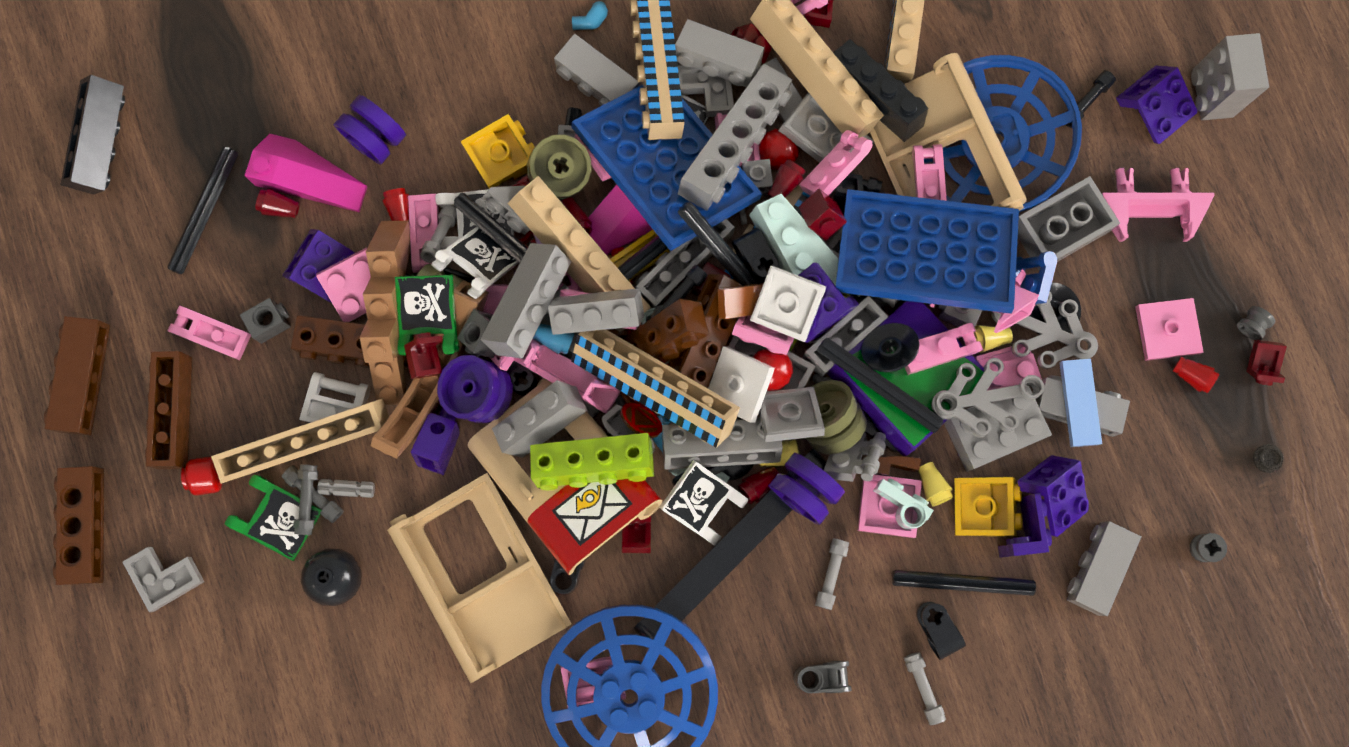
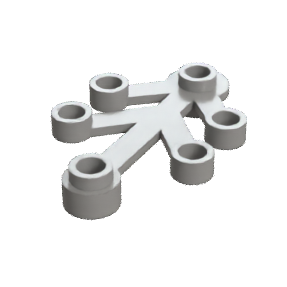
[991,292,1098,369]
[931,358,1044,438]

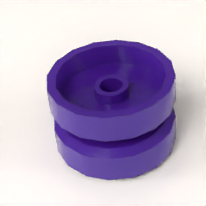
[333,94,406,165]
[437,355,513,423]
[768,452,845,525]

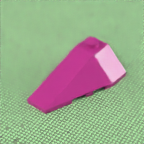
[245,134,367,213]
[589,185,653,255]

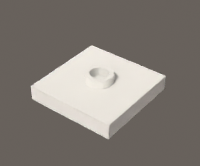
[750,266,827,342]
[708,346,775,423]

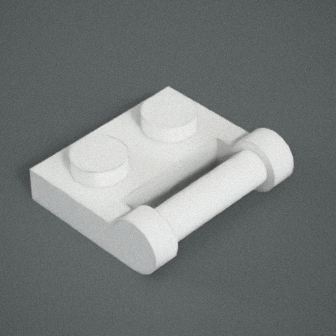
[299,372,371,423]

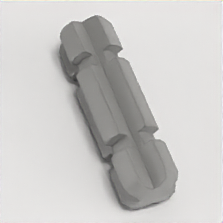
[317,479,375,498]

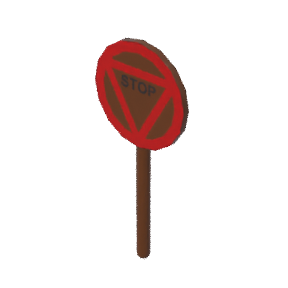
[620,392,662,438]

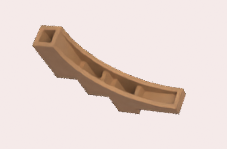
[360,220,411,405]
[370,280,489,459]

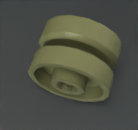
[527,135,592,200]
[806,380,867,455]

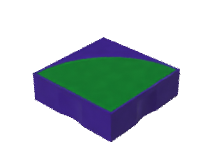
[827,301,985,457]

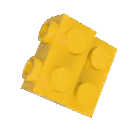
[461,114,535,189]
[954,477,1023,537]

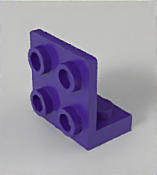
[1116,65,1197,144]
[282,229,355,303]
[798,262,859,343]
[1018,455,1089,537]
[998,493,1052,558]

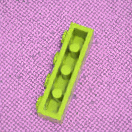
[530,433,654,491]

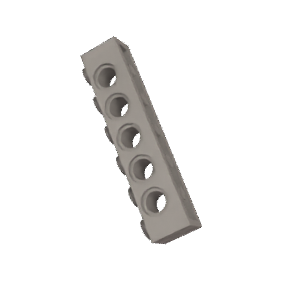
[678,64,793,211]

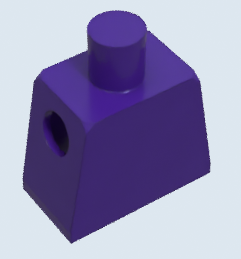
[410,407,460,475]

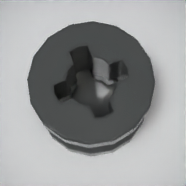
[1237,306,1276,340]
[1190,533,1227,562]

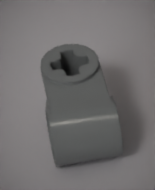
[793,661,852,694]

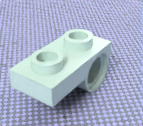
[873,478,934,529]

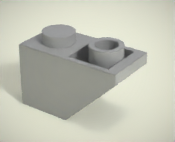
[481,186,530,235]

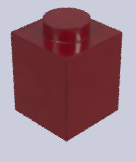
[798,188,847,241]

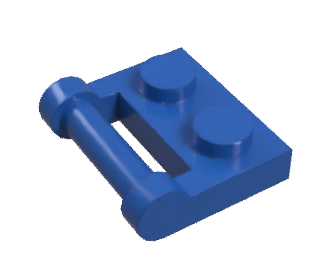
[1016,251,1057,304]

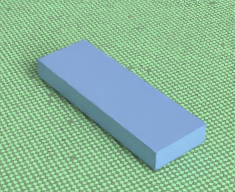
[1059,359,1102,447]

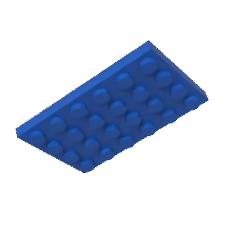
[572,85,762,251]
[835,189,1019,314]

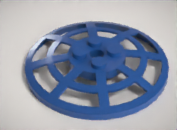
[924,55,1082,213]
[541,605,718,747]

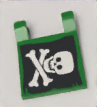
[395,275,460,355]
[225,475,322,561]

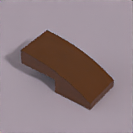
[874,456,921,476]

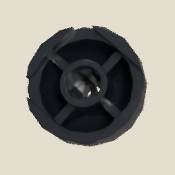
[301,548,362,606]

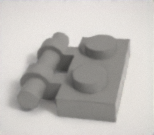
[824,432,886,482]

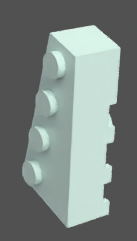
[749,194,843,294]

